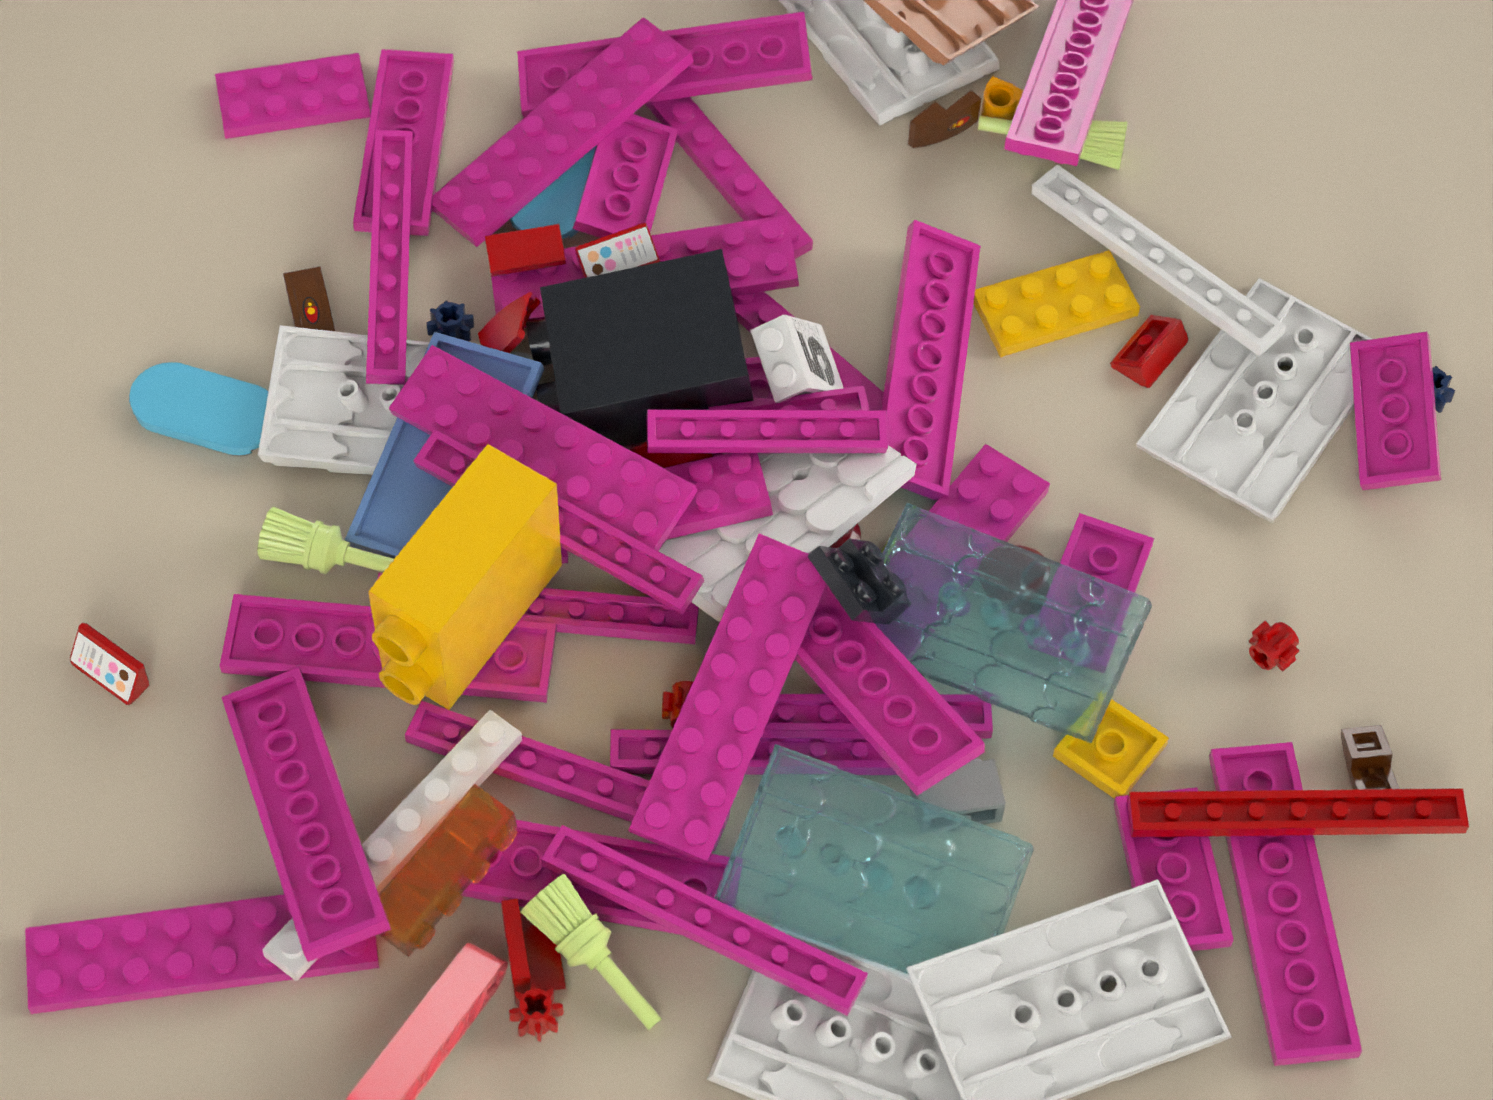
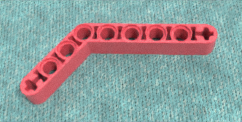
[346,943,508,1100]

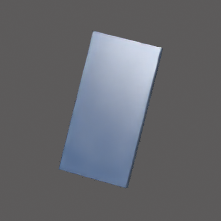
[345,332,544,559]

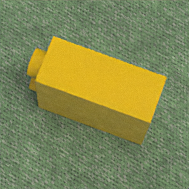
[368,444,562,710]

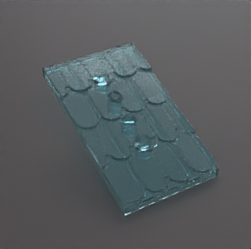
[874,503,1152,743]
[714,744,1034,975]

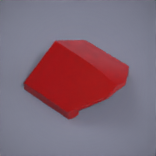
[478,292,541,353]

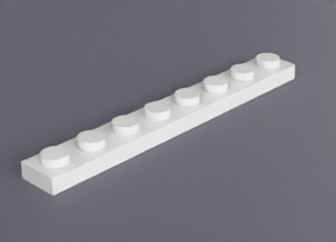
[1032,164,1286,356]
[262,710,522,981]

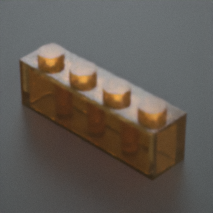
[378,784,517,957]

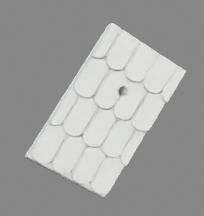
[779,0,1000,126]
[1137,278,1372,523]
[258,325,531,475]
[659,391,917,623]
[906,880,1232,1100]
[707,926,962,1100]

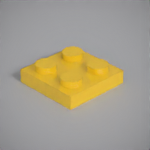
[1053,692,1169,799]

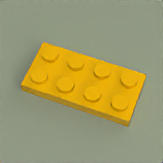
[973,250,1140,357]

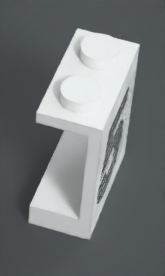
[750,315,844,403]

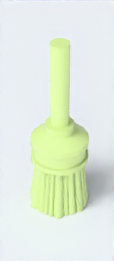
[978,115,1128,170]
[257,507,394,574]
[521,874,661,1030]

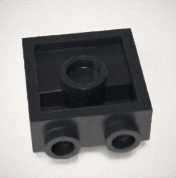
[807,538,912,625]

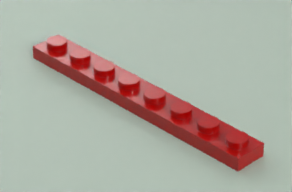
[1127,788,1469,837]

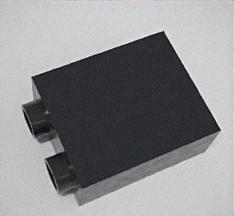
[526,249,754,446]

